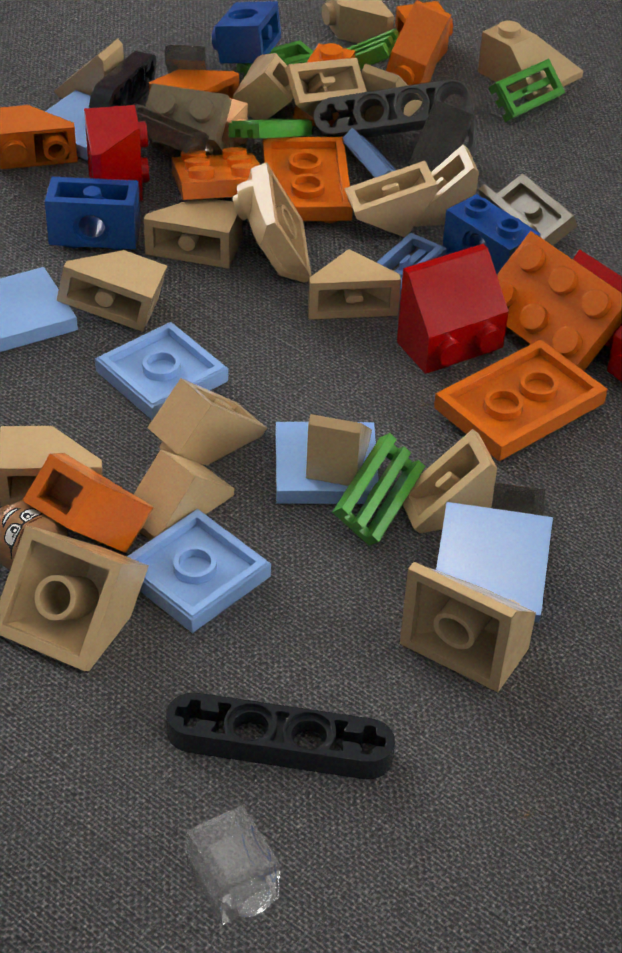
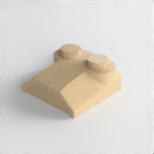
[233,162,312,283]

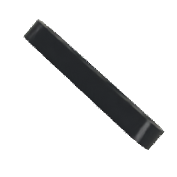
[89,51,157,108]
[166,693,395,779]

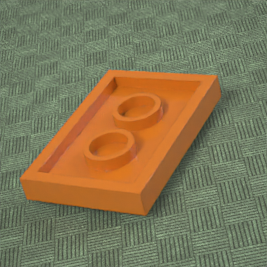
[263,137,353,223]
[172,147,260,200]
[497,231,622,371]
[434,339,608,462]

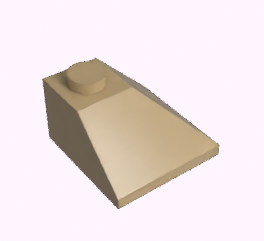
[478,20,583,101]
[0,526,149,671]
[400,562,536,692]

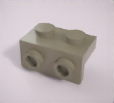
[142,83,232,155]
[478,173,578,245]

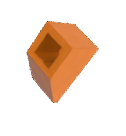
[0,105,77,170]
[22,453,154,553]

